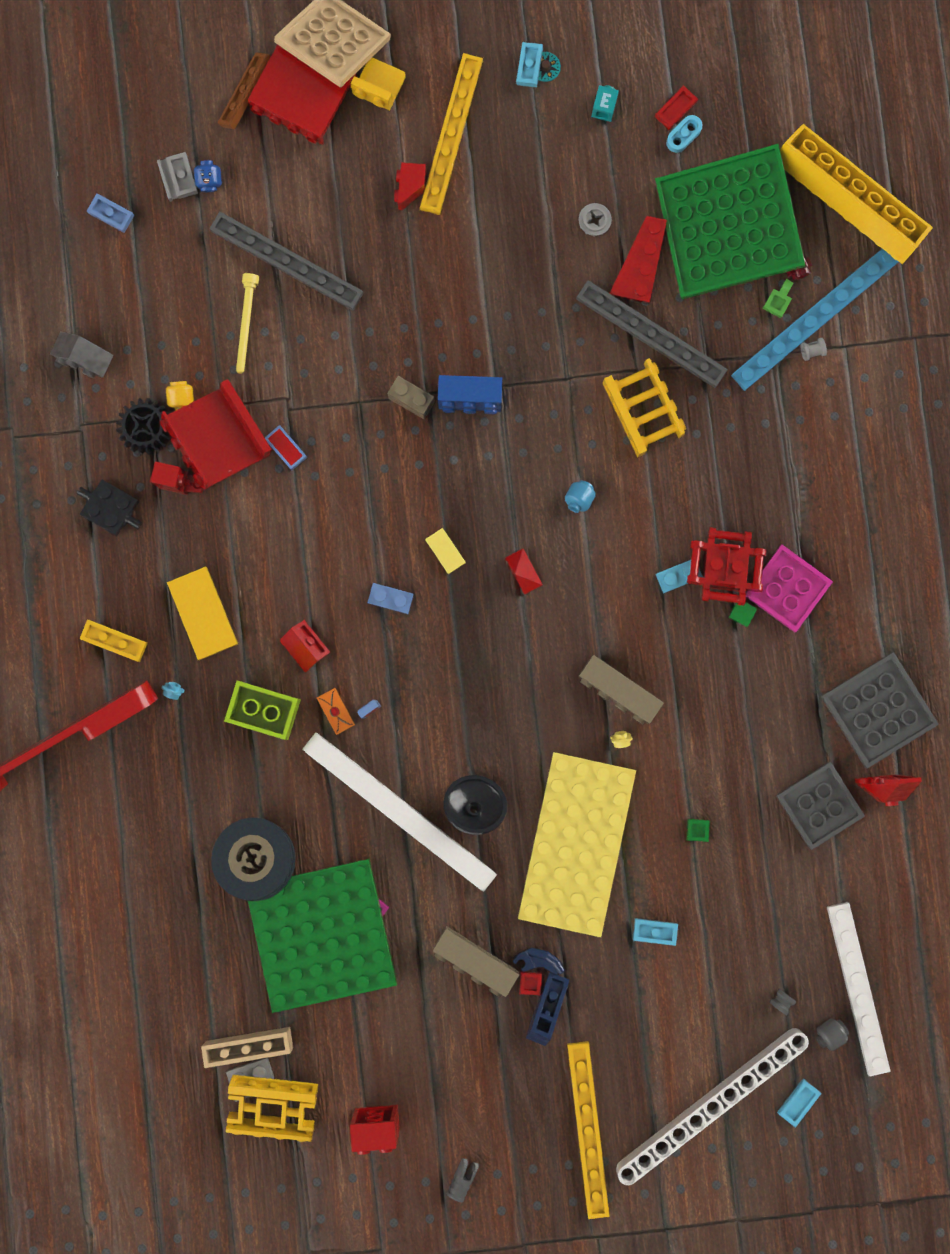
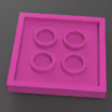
[746,545,833,633]

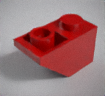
[394,162,427,210]

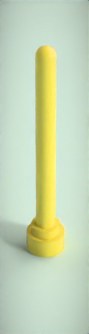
[236,273,259,374]

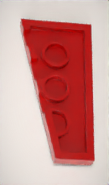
[609,216,667,303]

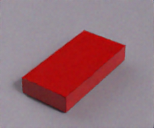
[655,85,698,131]

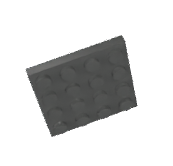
[821,652,939,768]

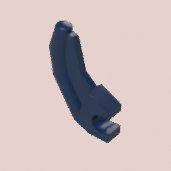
[512,948,565,974]

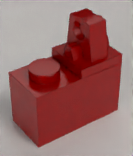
[150,461,204,495]

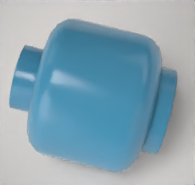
[565,480,595,513]

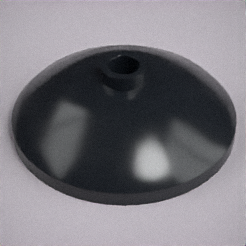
[443,775,507,835]

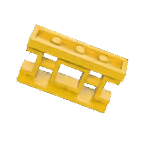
[226,1075,318,1142]

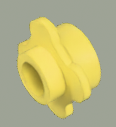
[610,731,633,748]

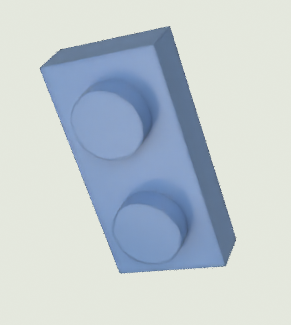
[87,194,134,233]
[368,583,414,614]

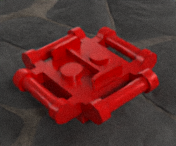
[687,527,766,606]

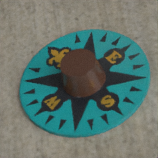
[538,52,561,82]

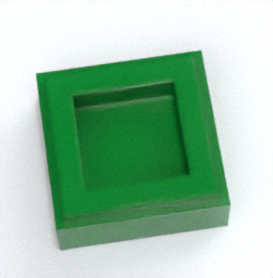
[728,602,757,627]
[686,819,710,842]

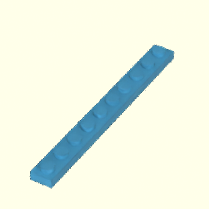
[731,249,899,391]

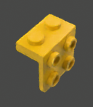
[351,57,406,111]

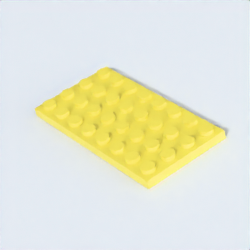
[518,752,636,937]

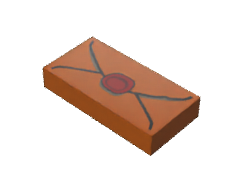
[317,688,355,735]

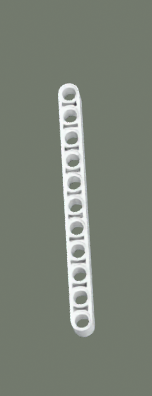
[303,732,497,892]
[616,1028,809,1185]

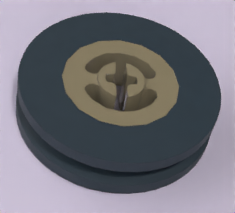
[211,818,296,901]

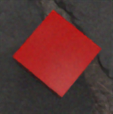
[519,971,542,995]

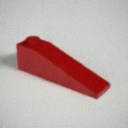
[854,774,922,806]

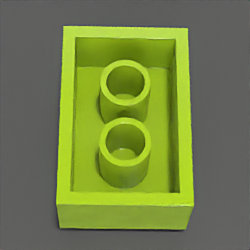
[224,681,301,740]

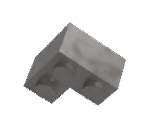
[50,332,114,378]

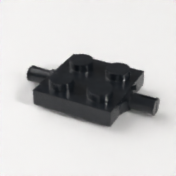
[77,479,142,537]

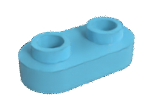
[666,115,702,153]

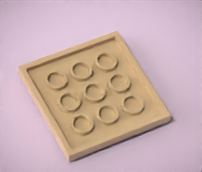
[274,0,391,88]

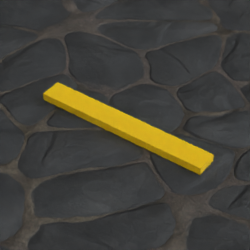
[420,53,483,215]
[567,1041,610,1219]

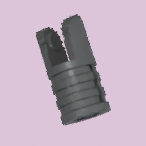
[446,1158,479,1202]

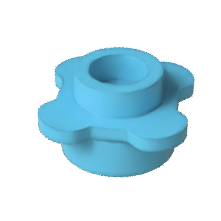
[161,682,185,700]

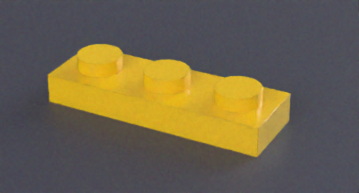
[80,619,147,662]

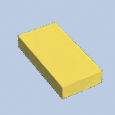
[425,528,466,575]

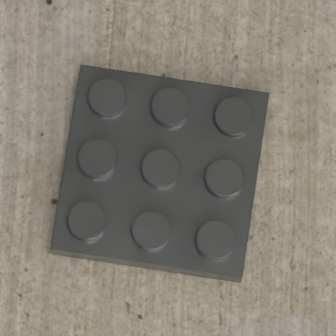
[776,762,865,850]

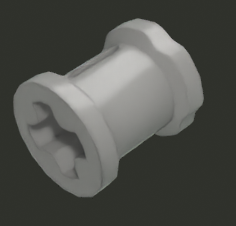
[800,338,827,361]

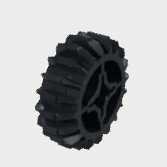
[116,398,171,455]

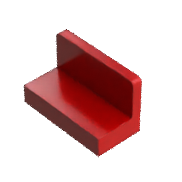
[280,620,330,672]

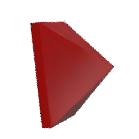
[505,549,543,595]

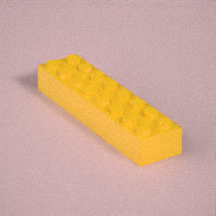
[780,124,933,264]

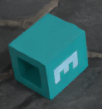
[591,85,619,122]

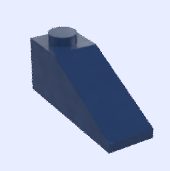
[526,972,569,1046]

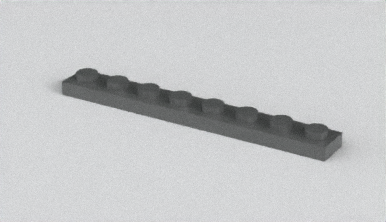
[209,211,364,311]
[576,280,728,388]

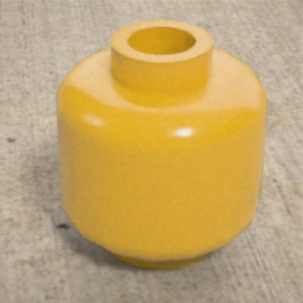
[166,381,194,411]

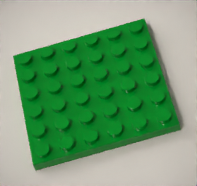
[655,144,806,299]
[248,858,397,1013]

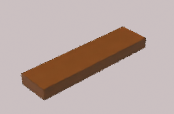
[218,52,271,130]

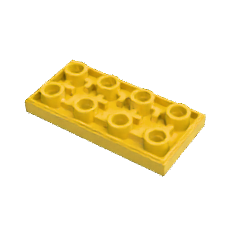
[167,567,238,660]

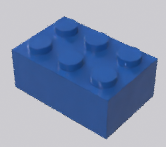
[438,375,502,414]

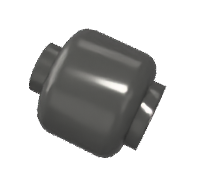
[815,1018,849,1051]

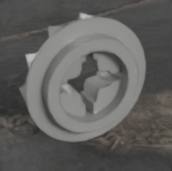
[578,203,612,237]

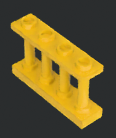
[602,358,686,458]

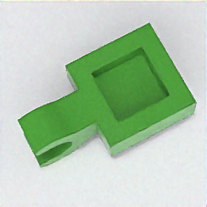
[763,279,793,319]

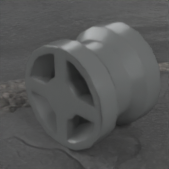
[769,989,796,1016]

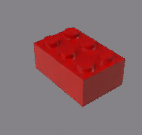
[350,1105,400,1155]

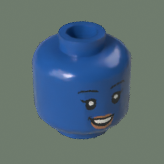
[194,160,222,192]

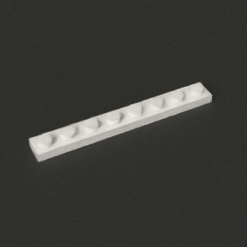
[827,902,891,1076]

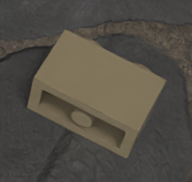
[387,376,435,419]

